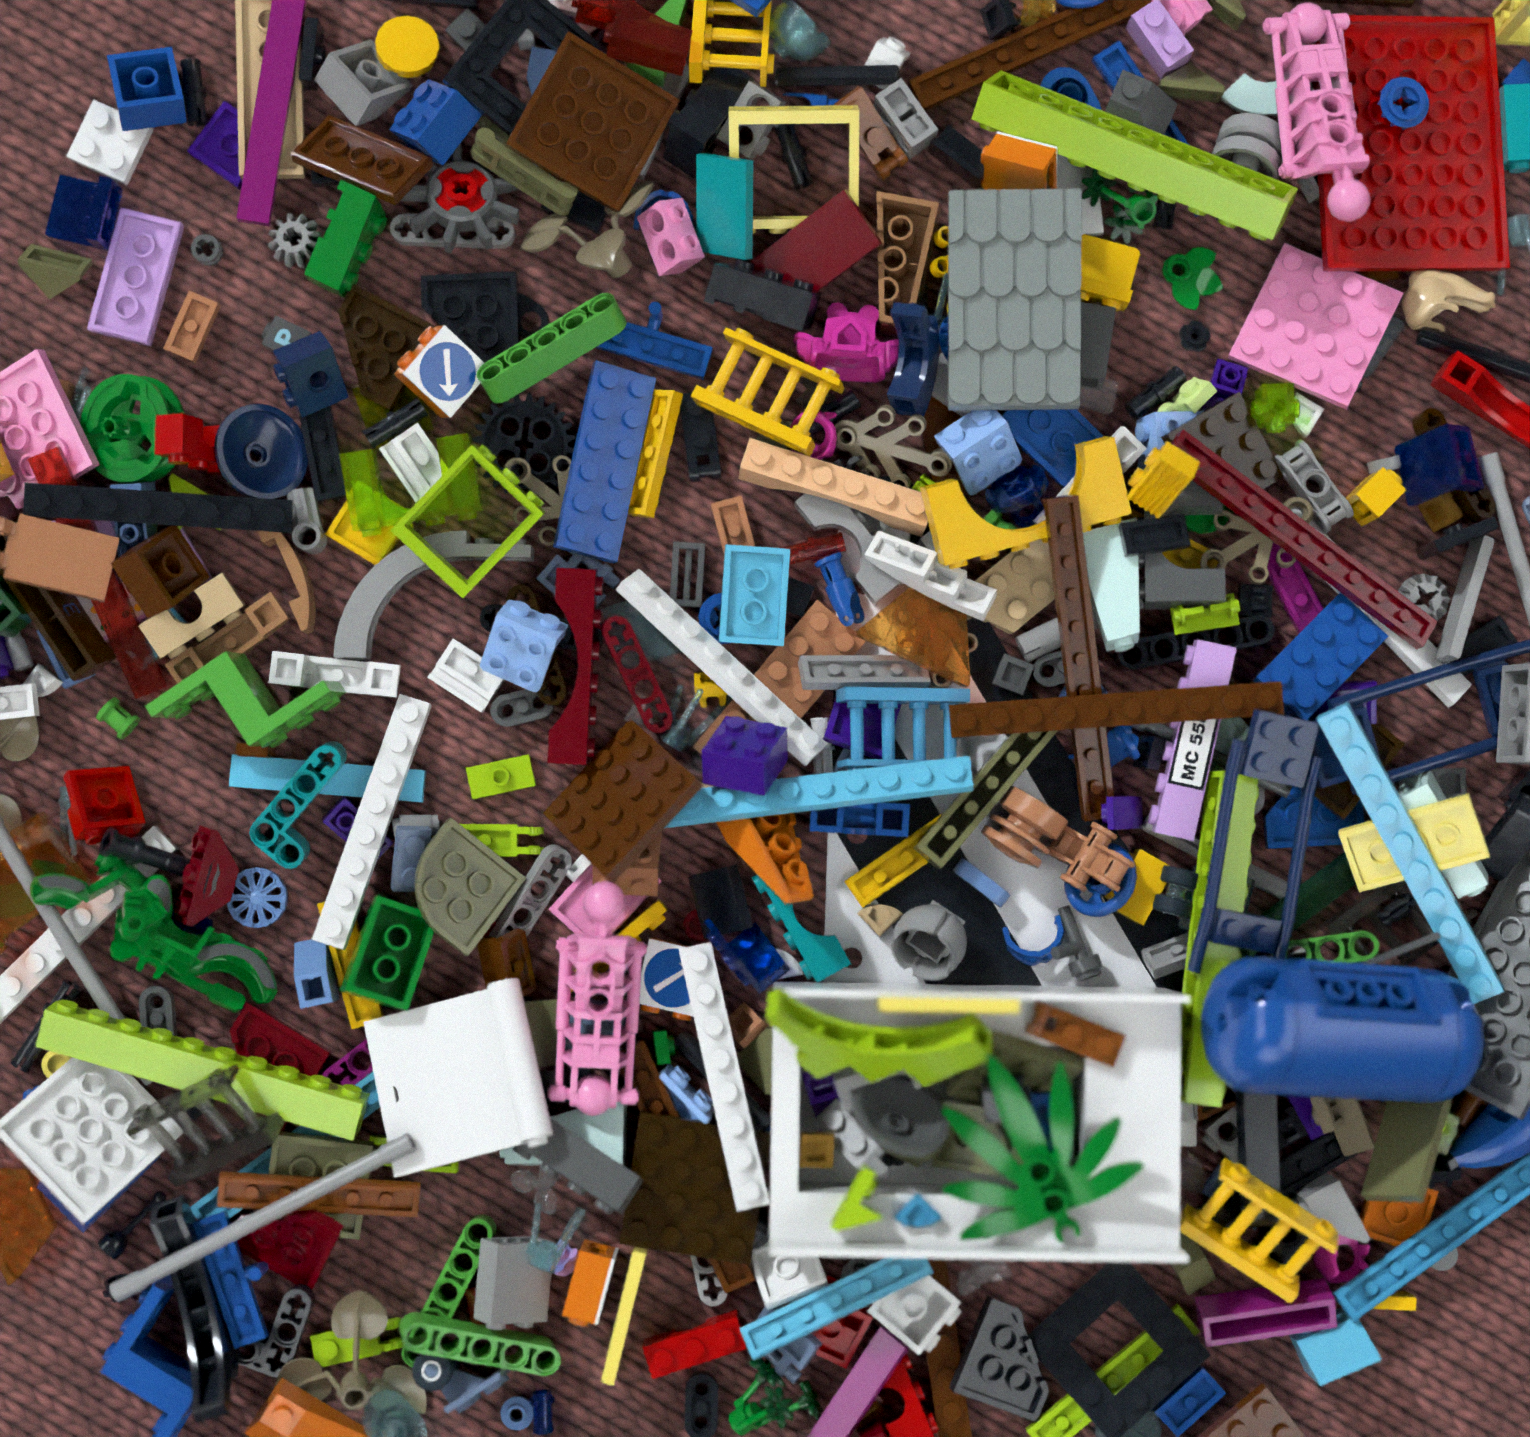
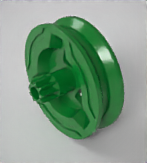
[80,374,185,483]

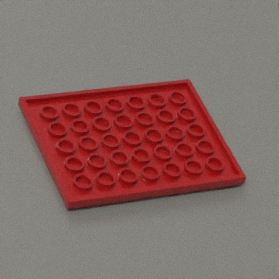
[1310,15,1510,272]

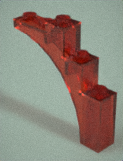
[571,0,693,76]

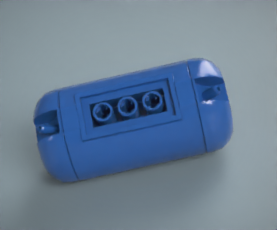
[1201,957,1484,1103]

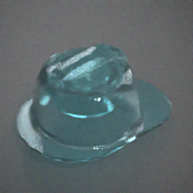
[363,1390,427,1437]

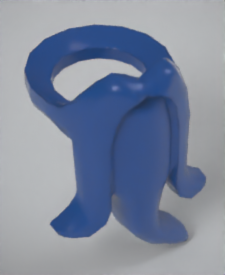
[1068,725,1140,769]

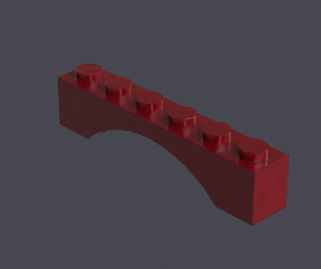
[547,567,604,765]

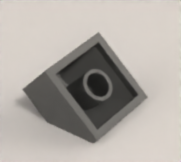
[1105,70,1178,135]

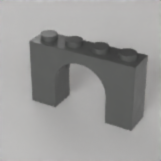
[1080,302,1116,391]
[1137,480,1226,609]

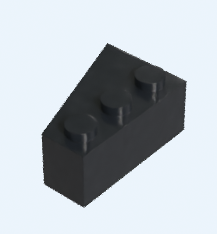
[703,259,822,331]

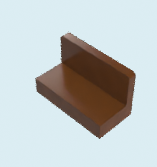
[477,928,537,997]

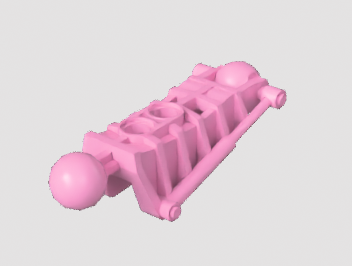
[1263,2,1370,222]
[547,881,647,1116]

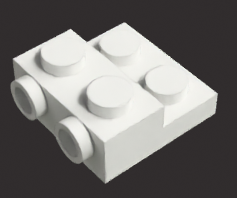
[867,1275,962,1355]

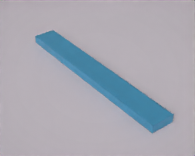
[1332,1152,1530,1322]

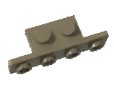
[1309,1097,1375,1156]

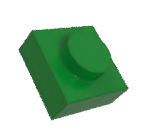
[651,1029,675,1065]

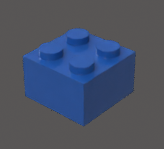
[107,47,187,132]
[389,79,482,165]

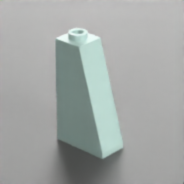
[1083,517,1139,652]
[1398,771,1488,899]
[500,1102,628,1166]

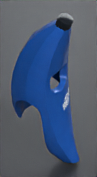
[1441,1104,1530,1171]

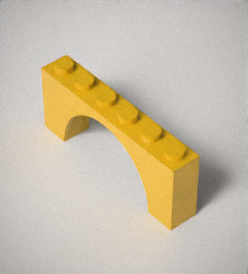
[920,436,1132,569]

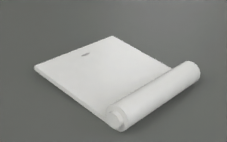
[364,978,553,1178]

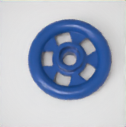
[1064,843,1137,917]

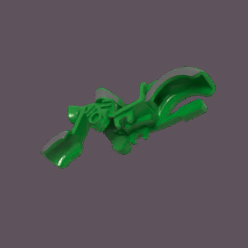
[30,854,277,1013]

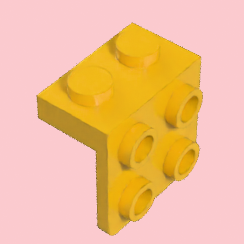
[1081,234,1140,312]

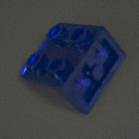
[45,175,123,251]
[1394,424,1484,506]
[704,918,791,994]

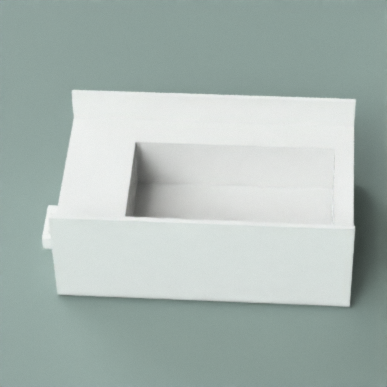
[770,981,1197,1262]

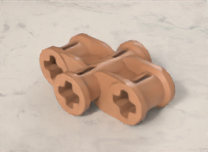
[1046,822,1135,893]

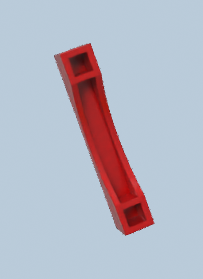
[1430,350,1530,449]

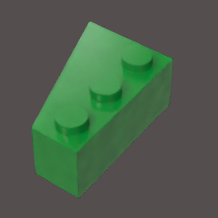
[304,180,387,298]

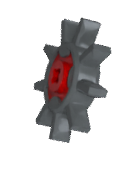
[401,144,520,253]

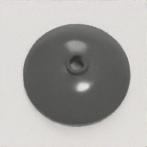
[852,1074,949,1157]

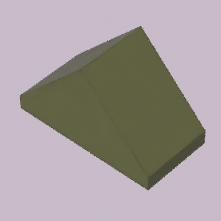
[1168,1232,1216,1296]

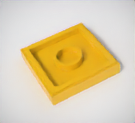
[325,480,409,565]

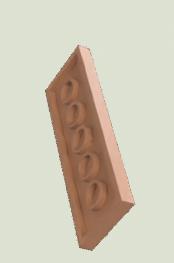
[693,600,866,755]

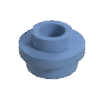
[501,1396,534,1430]

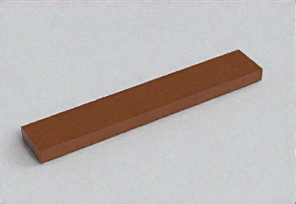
[217,1171,421,1218]

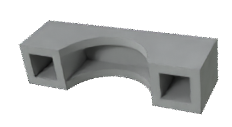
[794,494,902,606]

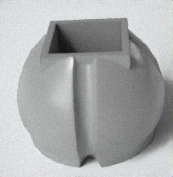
[891,900,967,981]

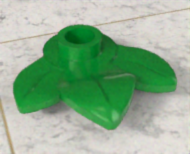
[1162,247,1223,310]

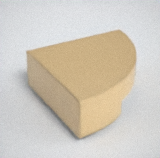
[857,904,903,937]

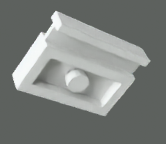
[379,423,449,503]
[427,639,504,713]

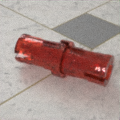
[779,532,846,565]

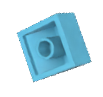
[1289,1308,1381,1386]

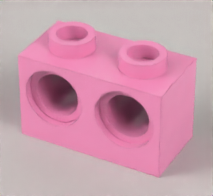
[637,198,705,276]

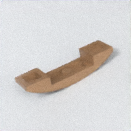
[257,531,316,634]
[165,592,290,684]

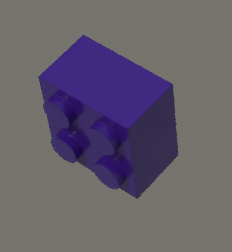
[701,716,788,796]

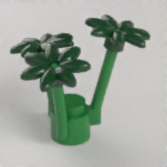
[1082,168,1158,244]
[728,1358,822,1436]

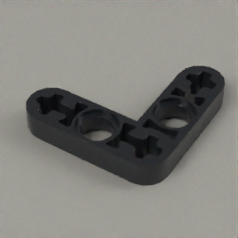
[225,1284,315,1377]

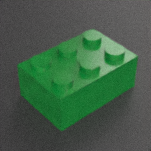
[340,895,434,1012]

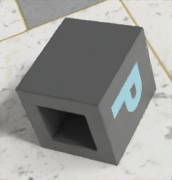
[262,316,312,354]

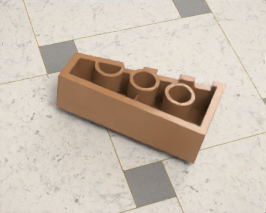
[876,191,941,334]

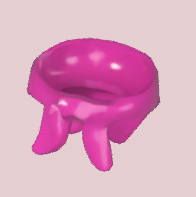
[790,410,837,460]
[1313,1235,1370,1283]

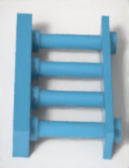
[836,687,972,770]

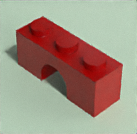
[155,413,222,475]
[642,1309,747,1379]
[882,1352,939,1437]

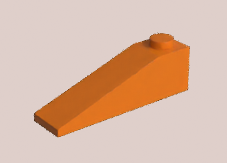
[716,813,814,904]
[244,1378,381,1437]

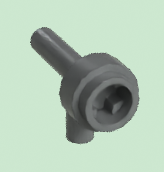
[1051,905,1103,982]

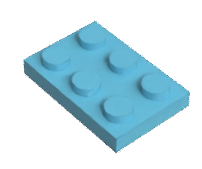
[718,544,790,646]

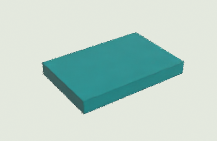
[696,153,753,260]

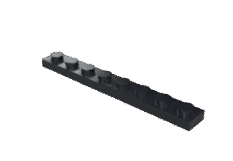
[23,483,294,533]

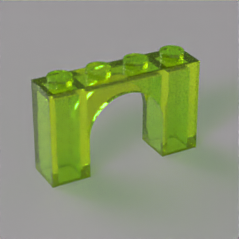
[339,433,484,537]

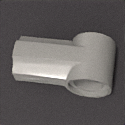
[286,488,327,554]

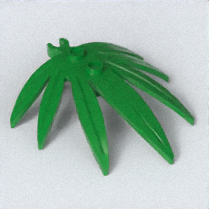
[942,1053,1144,1243]

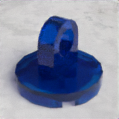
[985,465,1049,528]

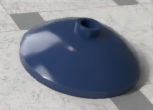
[214,404,308,499]

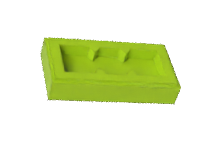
[466,754,536,800]

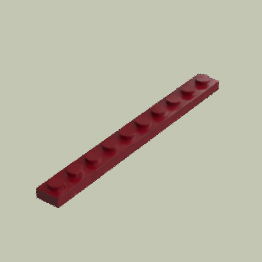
[1171,429,1438,650]

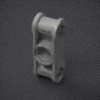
[1274,440,1354,534]

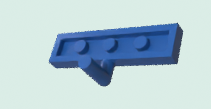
[595,302,713,380]
[193,1210,269,1349]

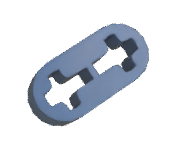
[952,858,1011,908]

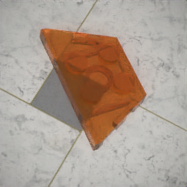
[854,588,970,688]
[0,1168,58,1285]

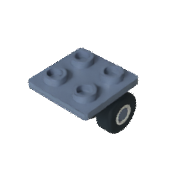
[412,1354,511,1414]

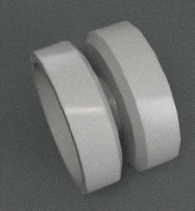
[1212,113,1283,180]

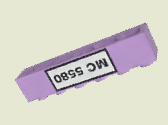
[1148,639,1237,841]

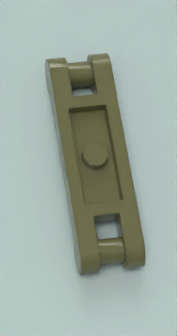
[471,128,578,216]

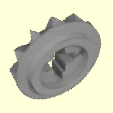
[1398,573,1450,621]

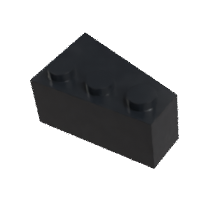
[663,67,755,179]

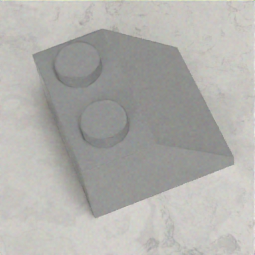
[314,39,413,126]
[1291,1173,1371,1243]

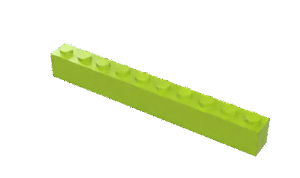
[1180,770,1259,1107]
[36,1000,370,1141]

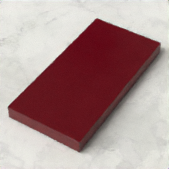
[750,190,883,291]

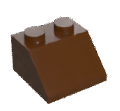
[111,525,210,618]

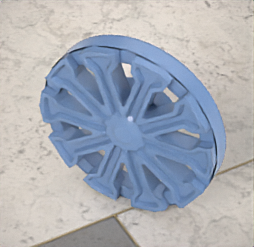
[227,867,288,928]

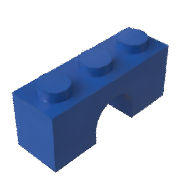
[809,802,910,837]

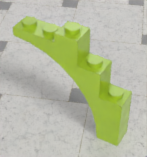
[766,988,992,1087]

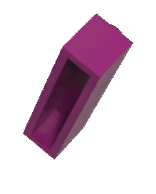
[1194,1278,1337,1347]

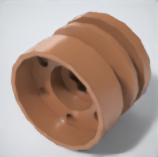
[981,786,1068,869]

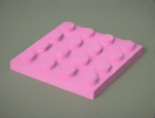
[1228,243,1403,410]
[0,349,100,513]

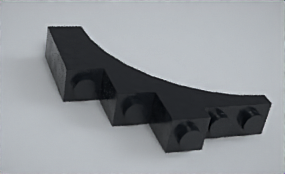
[149,1195,239,1424]

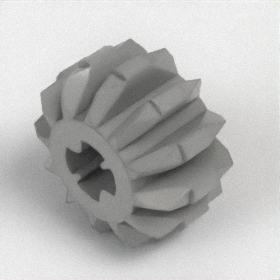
[268,213,323,269]

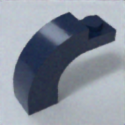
[887,302,939,417]

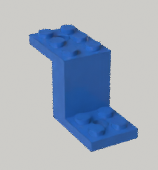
[100,1274,192,1437]

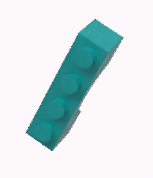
[751,873,851,983]

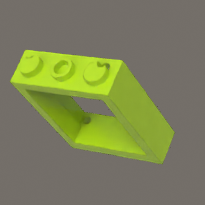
[390,444,545,599]

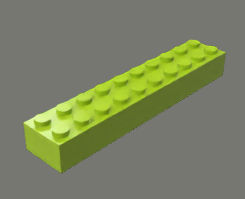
[971,70,1299,240]

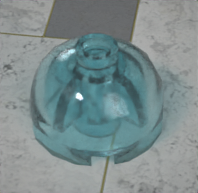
[770,0,832,62]

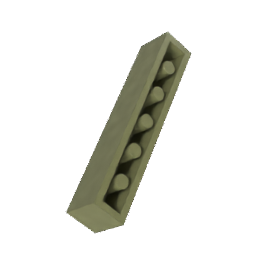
[913,730,1058,870]

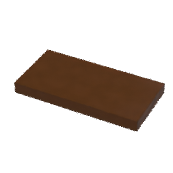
[290,115,433,206]

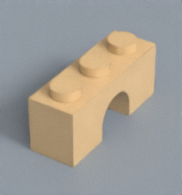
[138,573,245,659]

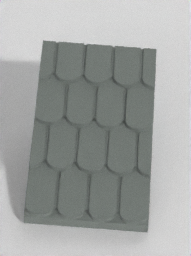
[948,189,1082,411]

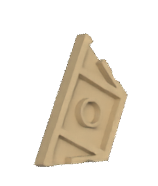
[975,539,1055,634]

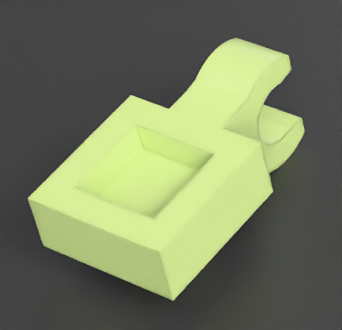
[1157,377,1217,414]

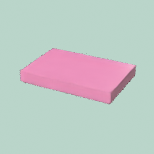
[549,863,662,934]

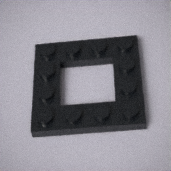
[443,0,625,136]
[1028,1261,1211,1437]

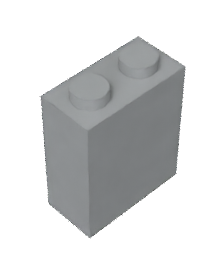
[473,1236,554,1330]

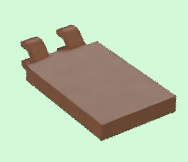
[0,514,120,603]

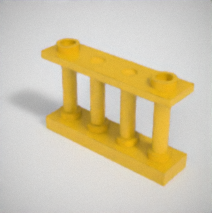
[689,0,774,87]
[691,328,845,457]
[1180,1158,1338,1304]

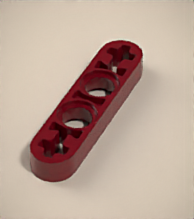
[601,615,673,733]

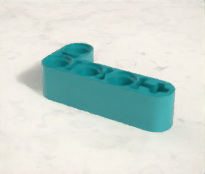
[249,741,347,869]

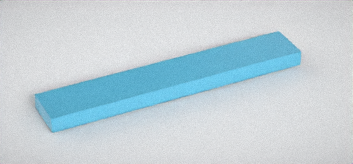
[229,754,426,803]
[739,1257,934,1360]

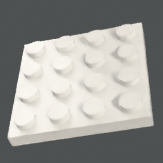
[0,1058,185,1225]

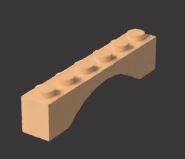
[739,438,928,537]

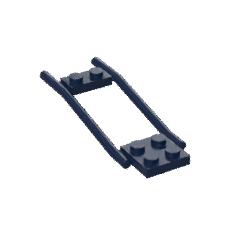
[1312,639,1530,795]
[1187,709,1324,973]

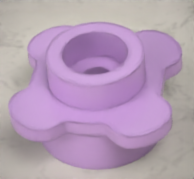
[552,1242,579,1276]

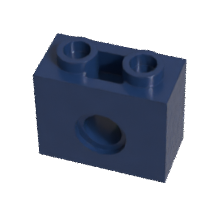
[272,331,349,418]

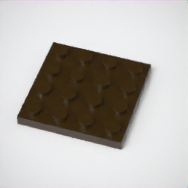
[620,1111,771,1265]

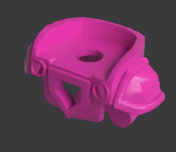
[793,302,899,383]

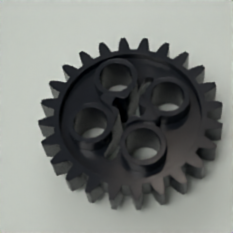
[472,393,576,495]

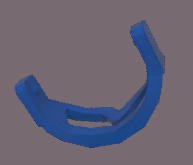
[633,190,693,231]
[1002,915,1064,966]

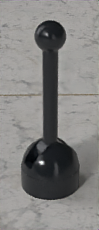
[98,1191,166,1260]

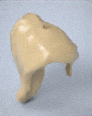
[1402,269,1495,332]

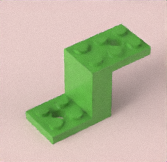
[145,651,347,748]

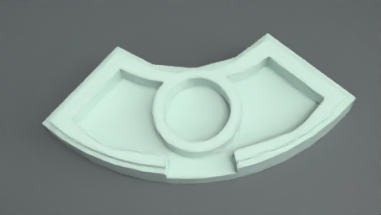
[1221,73,1285,116]

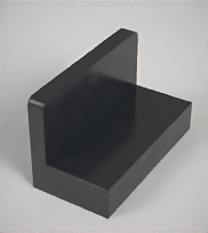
[928,124,984,190]
[688,864,753,939]

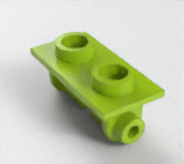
[1170,593,1240,635]

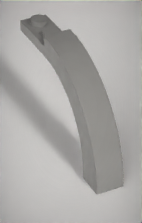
[333,531,534,660]

